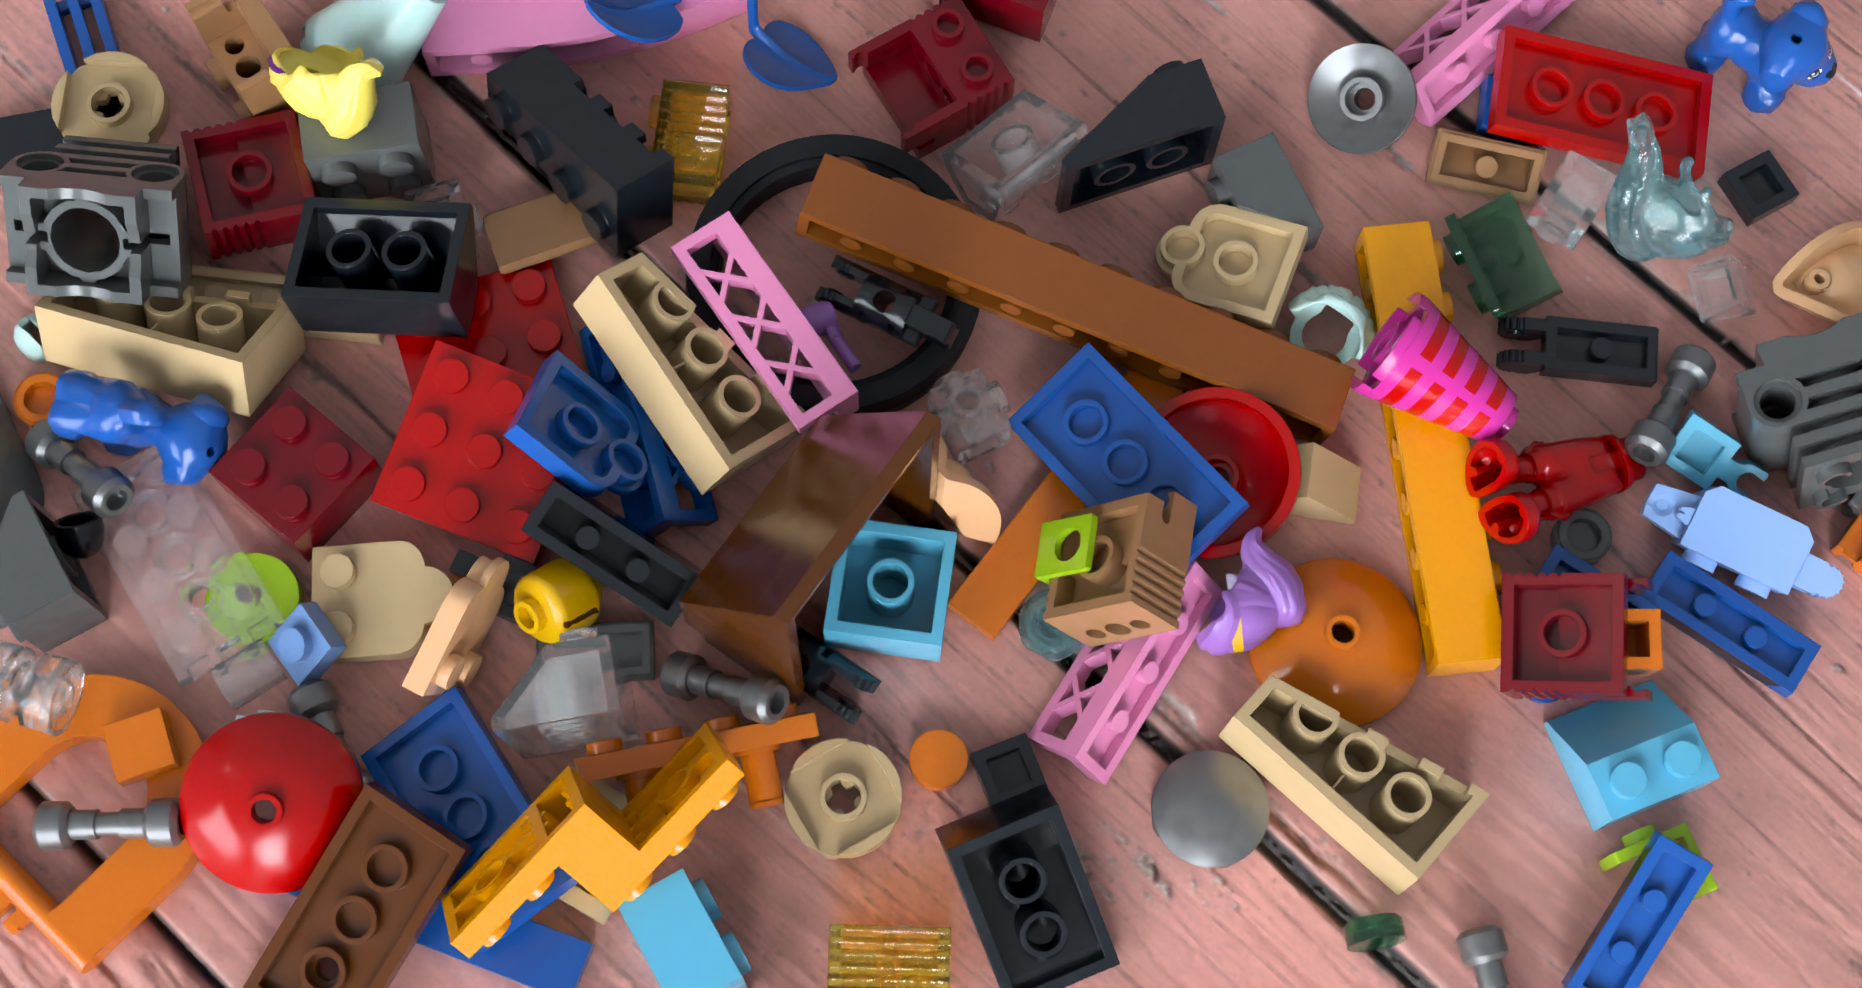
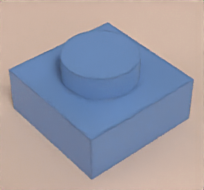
[267,602,347,686]

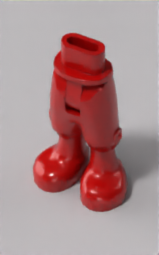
[1465,434,1646,544]

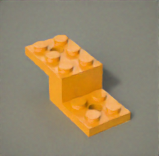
[441,723,745,959]

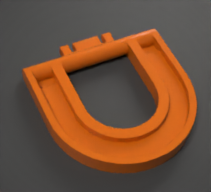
[0,674,206,974]

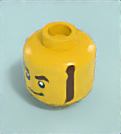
[513,558,602,644]

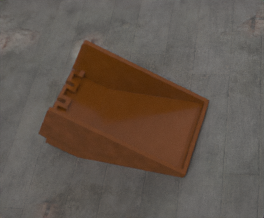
[679,410,941,706]

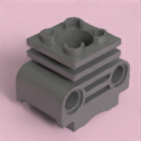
[0,135,192,305]
[1732,313,1862,509]

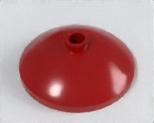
[1156,387,1302,559]
[179,712,364,894]

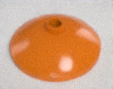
[1248,558,1422,727]

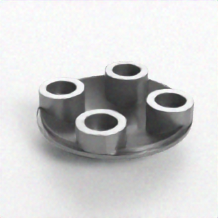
[1151,750,1270,868]

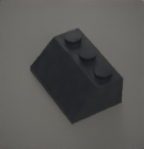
[281,197,478,338]

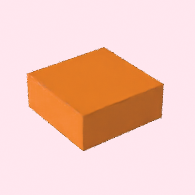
[101,707,181,787]

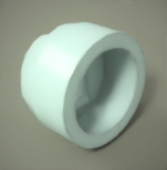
[14,313,46,362]

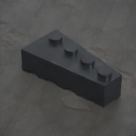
[485,45,674,257]

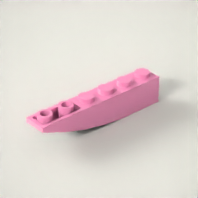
[422,0,748,77]

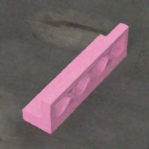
[1393,0,1574,128]
[671,211,859,434]
[1027,561,1222,785]

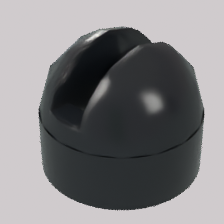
[53,511,105,559]

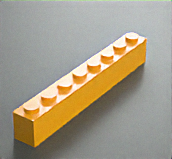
[1353,221,1502,677]

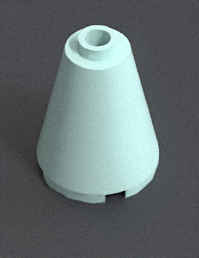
[300,0,448,86]

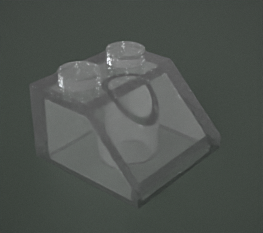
[940,89,1089,222]

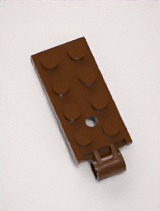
[243,781,474,988]

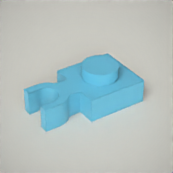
[1666,408,1769,499]

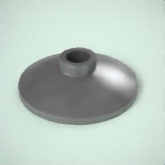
[1307,43,1417,154]

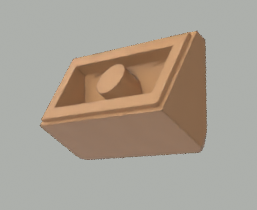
[1425,124,1548,205]
[483,192,604,275]

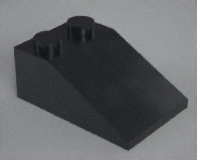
[1055,58,1226,213]
[935,783,1120,988]

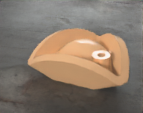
[1772,221,1862,325]
[935,436,1001,544]

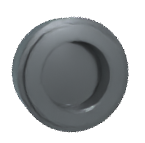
[1550,508,1612,565]

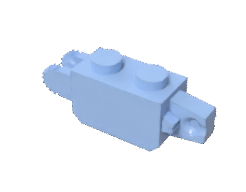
[1639,483,1845,599]

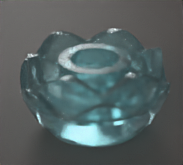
[1019,589,1085,661]

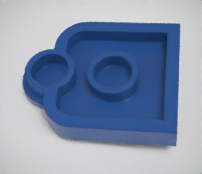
[503,350,647,497]

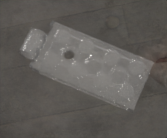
[71,446,288,710]

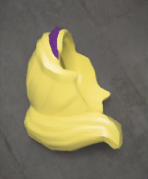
[268,44,384,139]

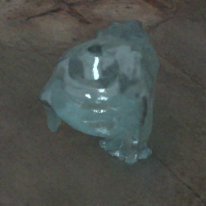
[1605,112,1734,262]

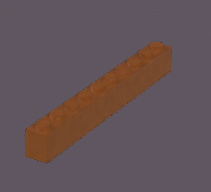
[794,153,1356,445]

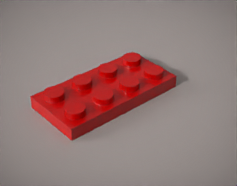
[1487,25,1713,182]

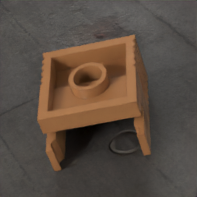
[184,0,299,123]
[1043,491,1197,647]

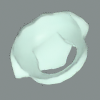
[1288,284,1376,364]

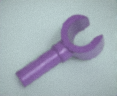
[801,301,862,373]

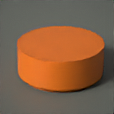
[13,372,59,428]
[909,729,968,791]

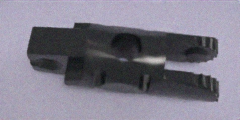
[814,255,960,350]
[795,623,881,725]

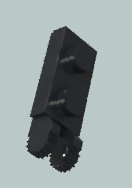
[1496,315,1659,388]

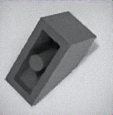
[1205,132,1324,252]

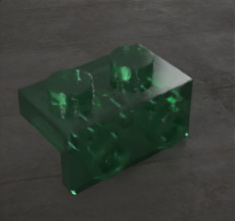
[1443,192,1563,320]

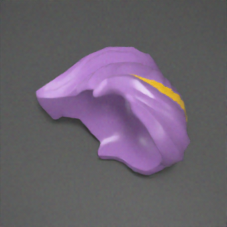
[1196,526,1307,656]

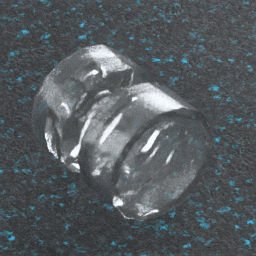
[0,640,85,737]

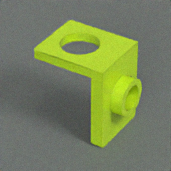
[1034,513,1098,585]
[1598,822,1718,900]

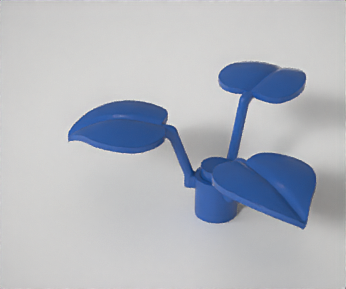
[584,0,838,91]

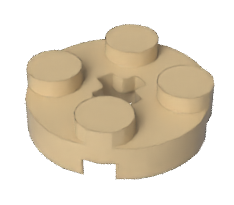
[51,51,170,144]
[784,738,902,860]

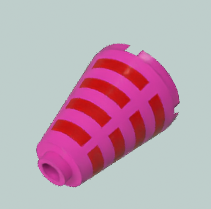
[1350,292,1519,441]

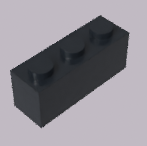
[521,476,702,627]

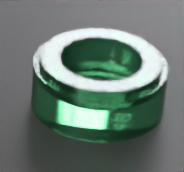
[1343,913,1407,952]

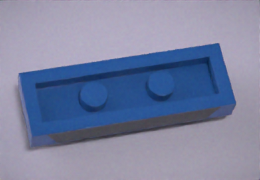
[1639,550,1821,698]
[1561,830,1714,988]

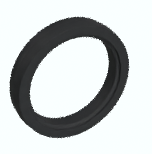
[686,134,979,415]

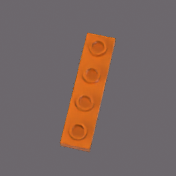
[573,703,819,809]

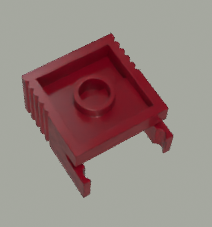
[848,0,1015,159]
[180,109,315,260]
[1500,573,1654,701]

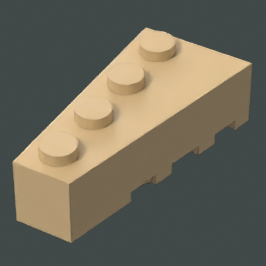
[573,252,806,495]
[34,286,306,417]
[1218,675,1491,895]

